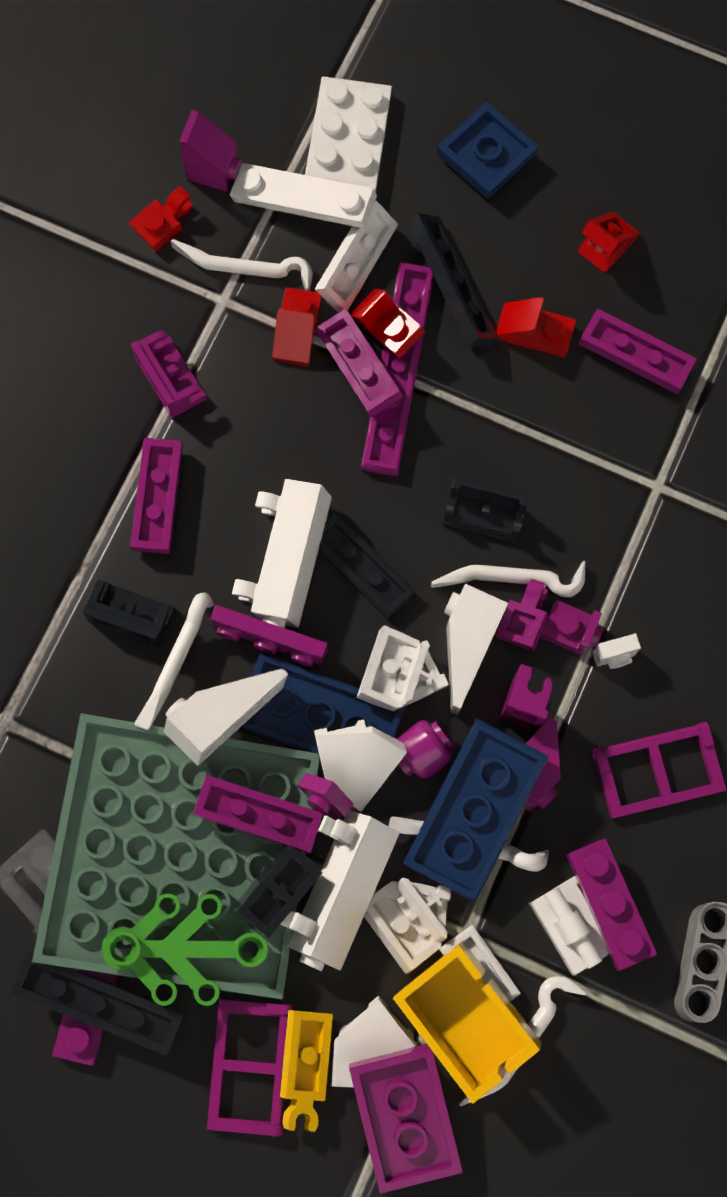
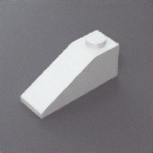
[444,584,508,716]
[164,669,288,766]

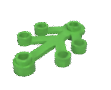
[102,893,268,1006]

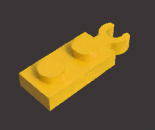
[280,1010,333,1132]

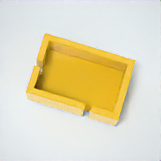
[393,941,542,1104]

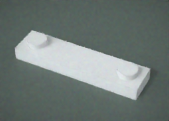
[230,163,377,229]

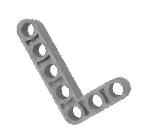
[674,902,727,1023]

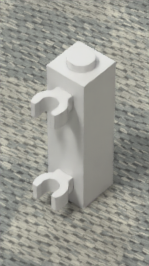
[232,479,332,628]
[280,811,400,972]

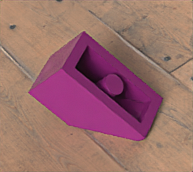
[179,110,242,192]
[524,717,561,812]

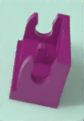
[130,330,207,419]
[499,664,552,732]

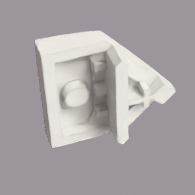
[356,625,449,711]
[314,719,407,811]
[364,878,451,974]
[332,996,418,1088]

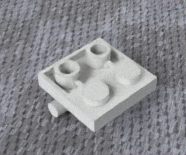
[529,876,609,976]

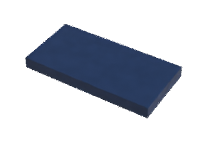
[239,652,407,759]
[403,719,550,902]

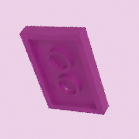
[349,1044,463,1194]

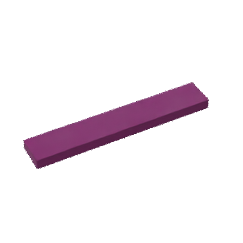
[361,262,434,477]

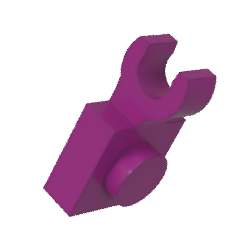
[496,579,549,651]
[297,773,360,821]

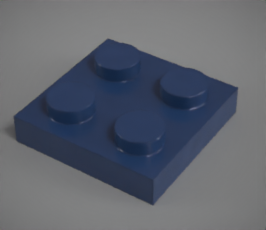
[436,101,539,199]

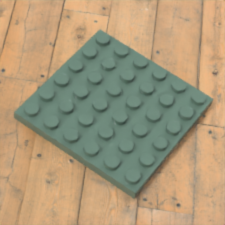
[32,713,320,999]

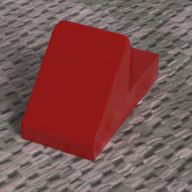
[579,212,641,272]
[272,287,322,366]
[350,289,425,359]
[496,297,576,358]

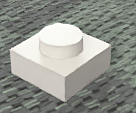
[592,633,641,669]

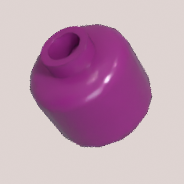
[397,720,456,779]

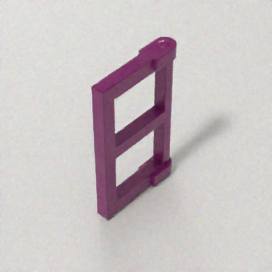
[592,722,727,819]
[207,999,293,1137]

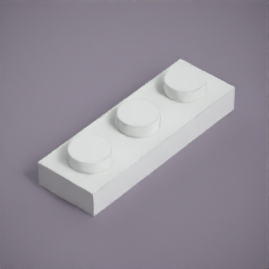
[315,200,398,312]

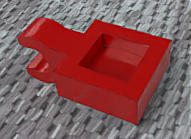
[129,186,193,253]

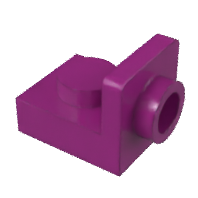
[540,600,604,656]

